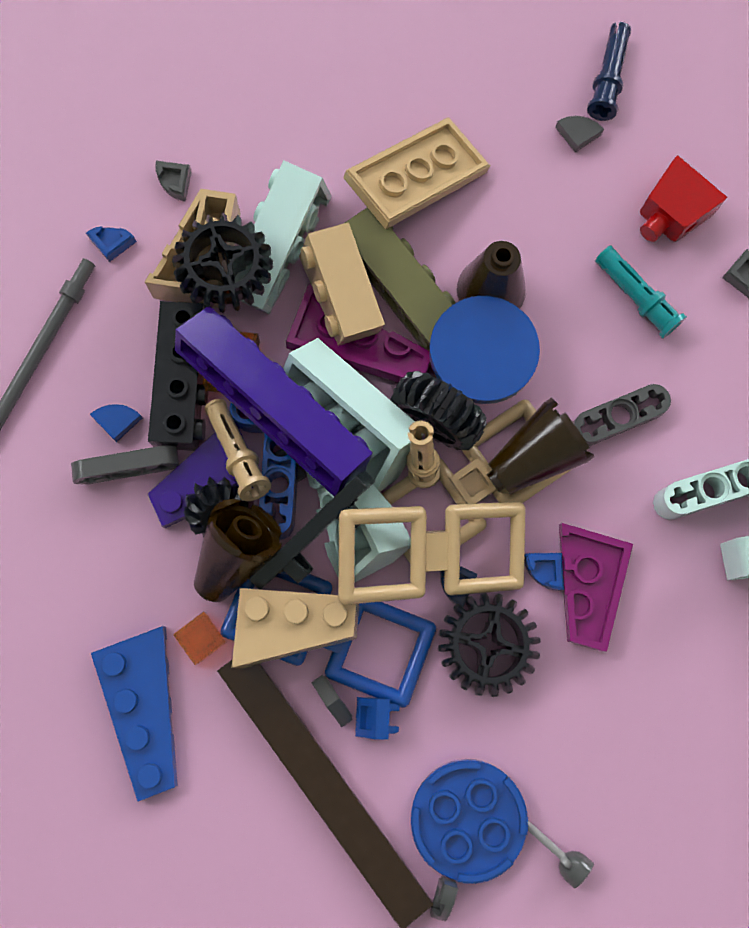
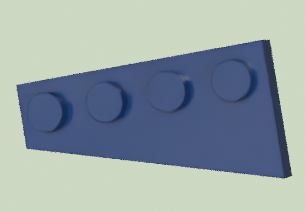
[91,626,178,802]

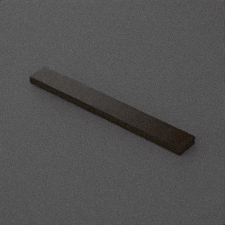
[217,660,433,928]

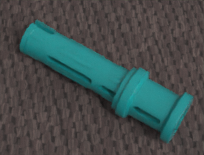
[595,245,687,339]

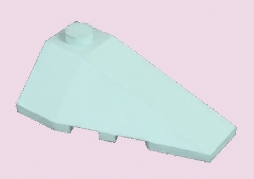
[306,471,411,583]

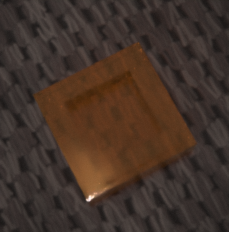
[173,612,227,665]

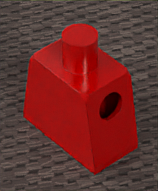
[640,155,727,242]

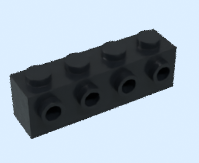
[148,301,208,451]

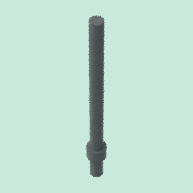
[0,258,95,430]

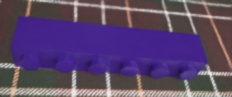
[175,307,373,497]

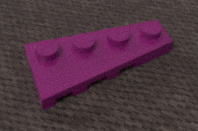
[286,283,430,382]

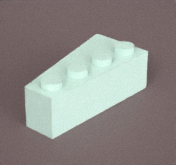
[227,160,332,314]
[283,338,424,491]

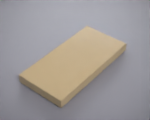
[343,117,490,229]

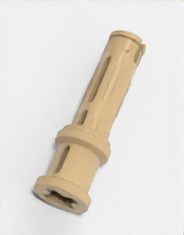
[204,399,271,501]
[407,421,440,488]

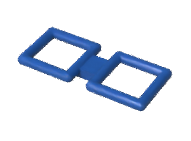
[220,571,436,708]

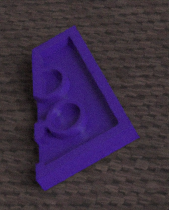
[148,419,253,528]

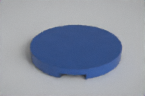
[429,296,540,404]
[411,759,528,884]

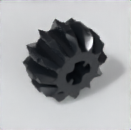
[184,477,248,537]

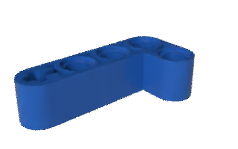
[230,403,298,540]

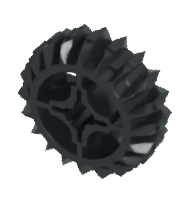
[172,213,273,314]
[390,371,487,450]
[438,593,541,697]

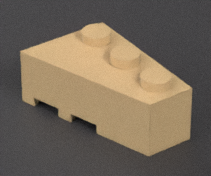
[144,189,241,308]
[299,222,385,346]
[232,588,359,669]

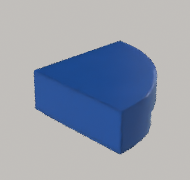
[86,226,137,262]
[90,404,143,442]
[524,553,564,591]

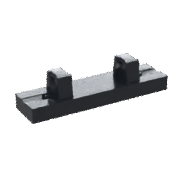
[250,470,375,590]

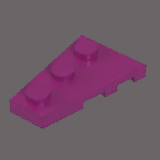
[559,523,633,652]

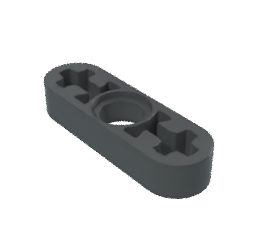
[573,384,671,446]
[71,446,179,484]

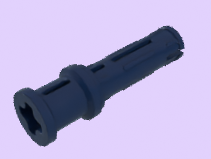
[587,22,631,121]

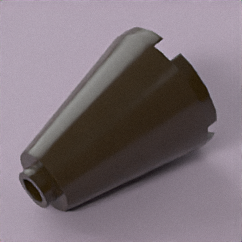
[456,241,526,308]
[486,398,594,494]
[194,499,282,602]

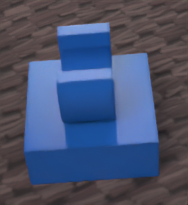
[355,697,400,740]

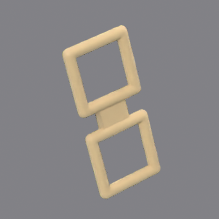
[382,400,572,563]
[338,502,526,605]

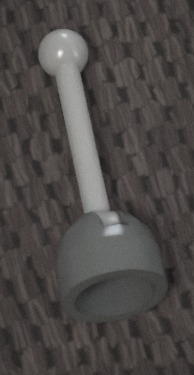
[528,821,594,888]

